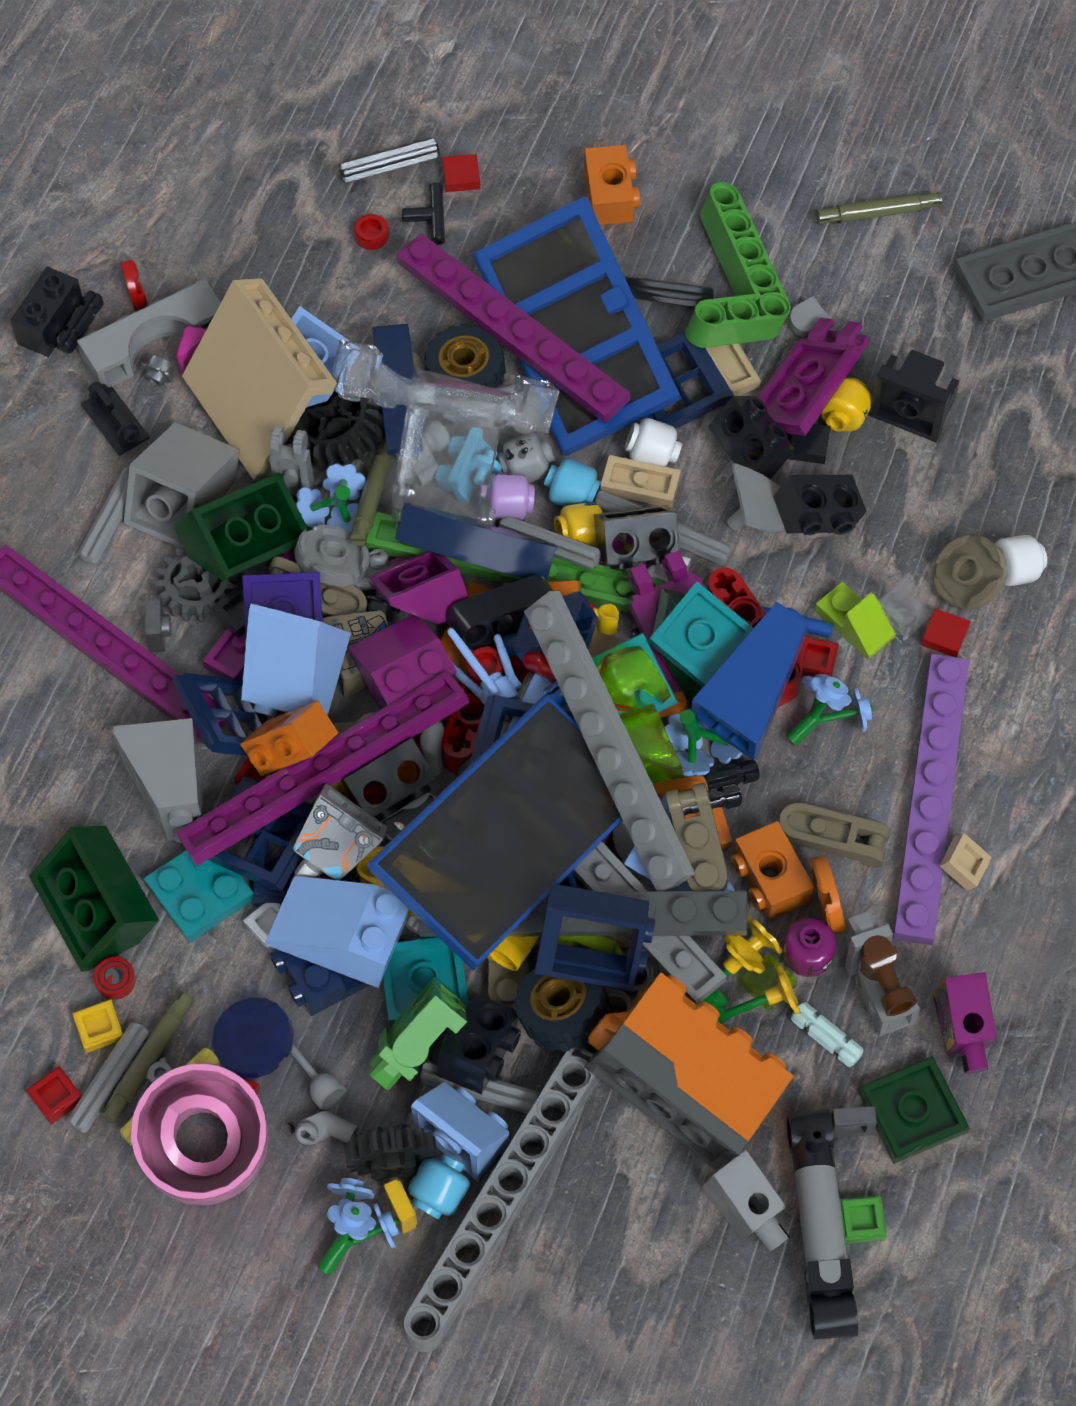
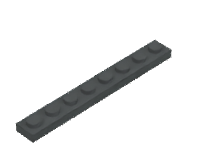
[418,891,747,937]

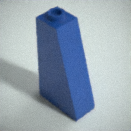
[691,602,808,761]

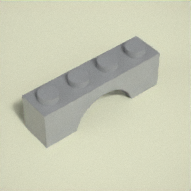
[77,279,221,388]

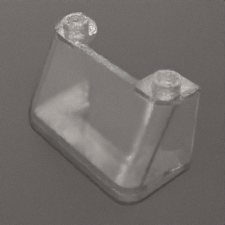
[390,369,516,530]

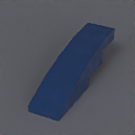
[372,323,424,455]
[395,502,556,580]

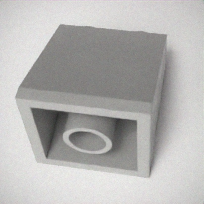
[124,422,239,550]
[113,718,205,843]

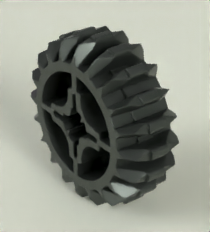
[290,377,384,472]

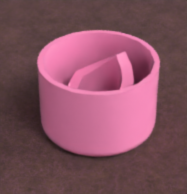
[131,1064,269,1206]

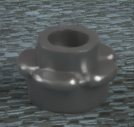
[141,355,176,386]

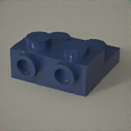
[269,948,370,1016]

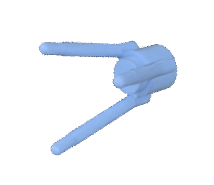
[447,628,522,706]

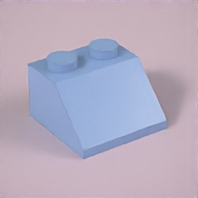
[411,1082,510,1182]

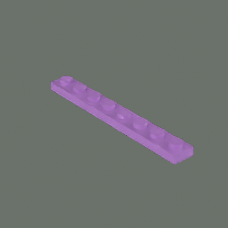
[893,654,969,946]

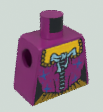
[932,972,996,1074]

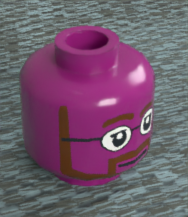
[783,918,837,977]

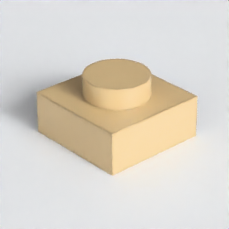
[939,833,992,891]

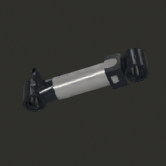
[786,1109,858,1340]

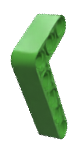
[685,182,791,348]

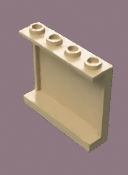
[182,278,337,481]

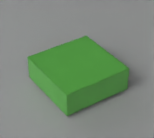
[840,1196,887,1244]

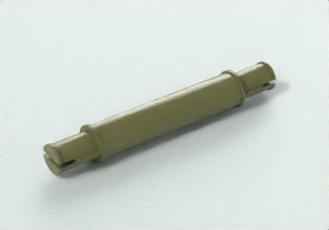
[816,192,942,225]
[350,441,393,546]
[100,991,195,1123]

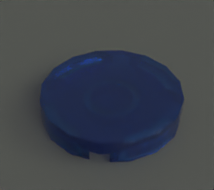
[212,997,294,1078]

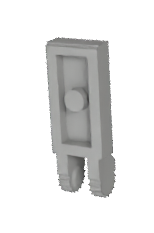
[269,426,315,498]

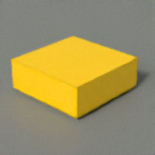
[72,999,123,1054]
[384,1179,417,1234]

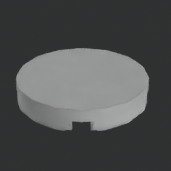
[294,524,370,587]

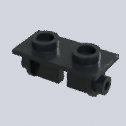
[81,382,150,456]

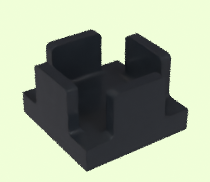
[869,350,960,443]

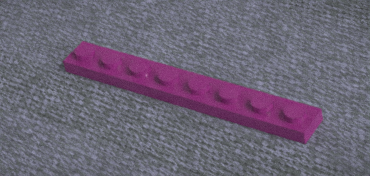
[396,233,630,424]
[0,544,226,746]
[175,671,469,866]

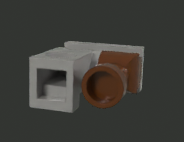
[844,911,920,1036]

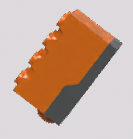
[584,972,794,1169]

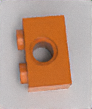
[584,145,640,225]
[240,700,338,776]
[731,821,814,921]

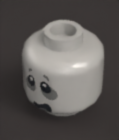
[498,433,555,483]

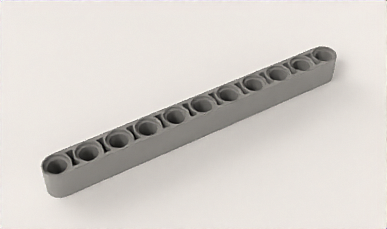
[404,961,653,1352]

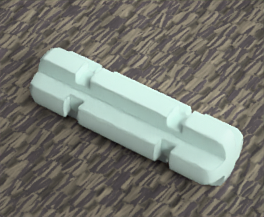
[791,1002,864,1067]

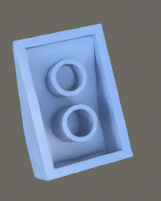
[265,876,410,988]

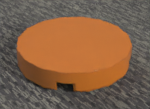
[810,854,846,934]

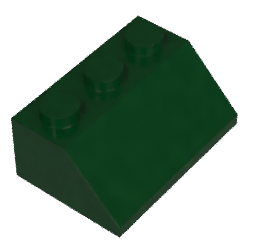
[172,472,309,581]
[29,826,160,972]

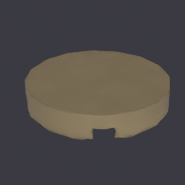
[933,535,1007,610]

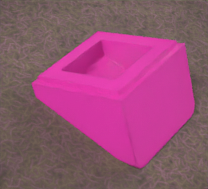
[176,326,207,375]

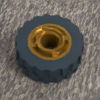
[424,324,506,406]
[514,966,610,1052]

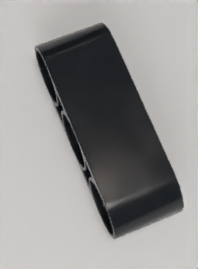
[446,575,554,650]

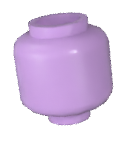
[479,472,535,521]

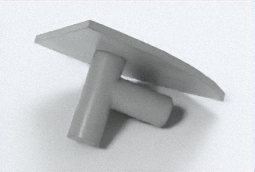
[727,463,786,532]

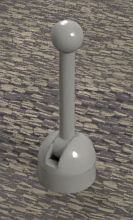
[272,1026,346,1110]

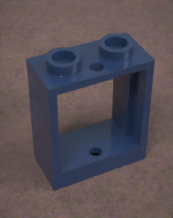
[535,883,655,991]

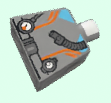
[293,784,387,880]

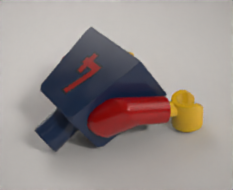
[502,591,619,682]

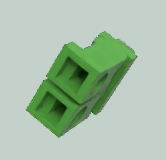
[369,977,467,1091]

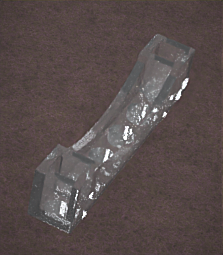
[331,340,559,434]

